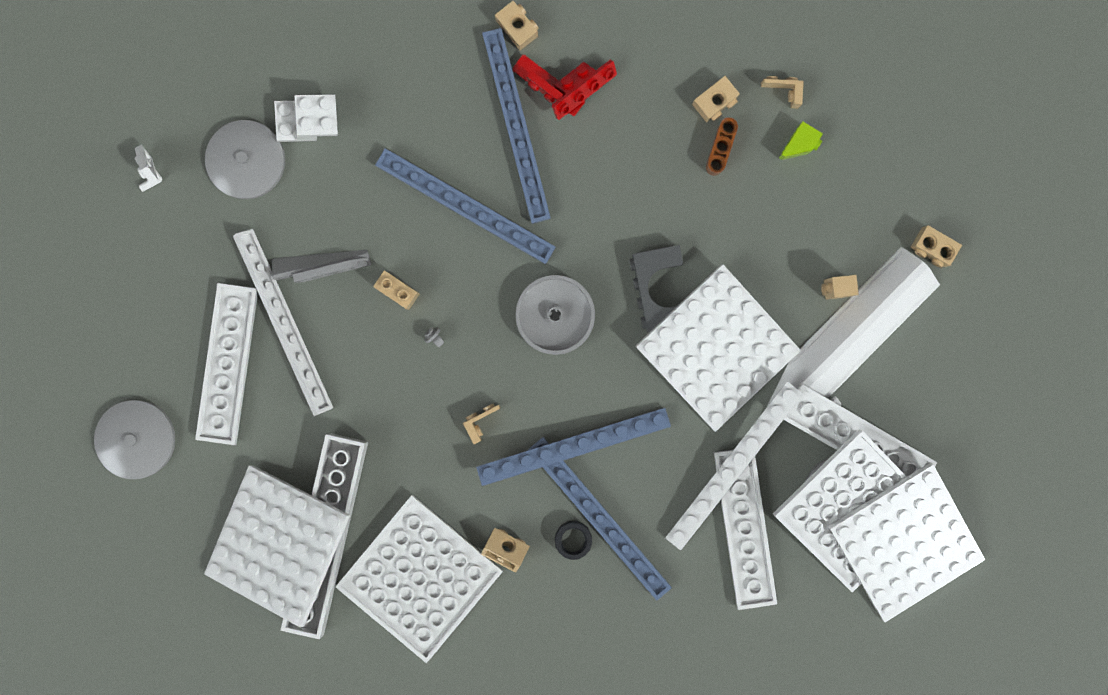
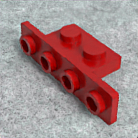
[512,55,585,117]
[552,59,617,120]

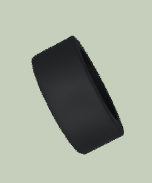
[555,521,592,560]

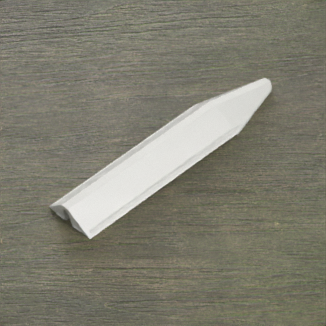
[766,247,940,420]

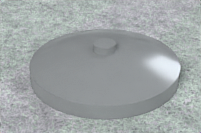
[205,120,285,199]
[516,275,595,355]
[94,400,175,479]

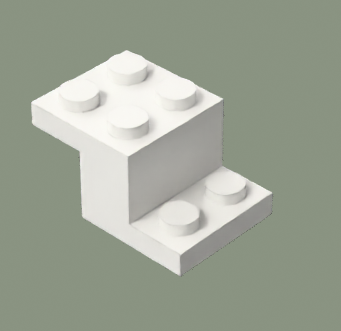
[274,95,338,142]

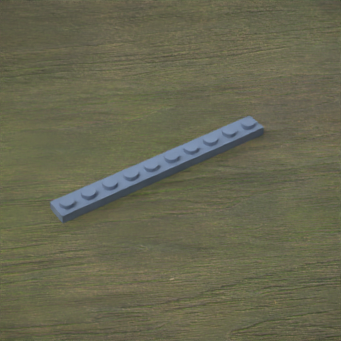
[482,28,551,224]
[375,148,556,264]
[476,408,671,486]
[528,437,672,600]

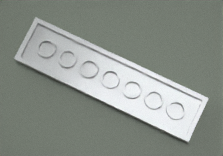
[195,283,258,445]
[784,383,937,477]
[714,449,777,610]

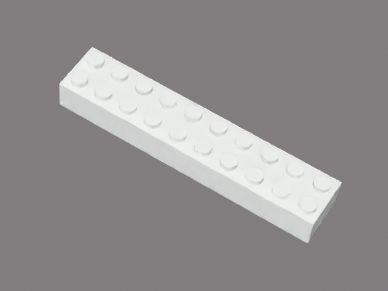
[280,433,368,639]

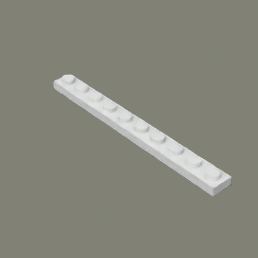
[233,229,333,416]
[665,382,803,550]

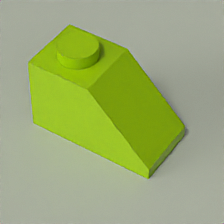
[779,121,823,160]

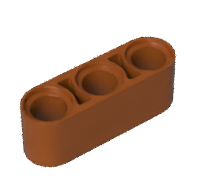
[706,117,738,176]

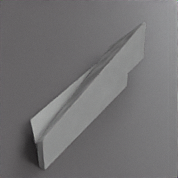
[272,250,371,283]

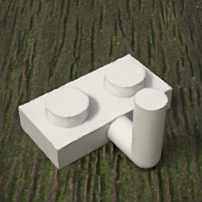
[135,144,162,192]

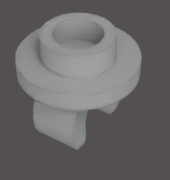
[424,327,444,347]

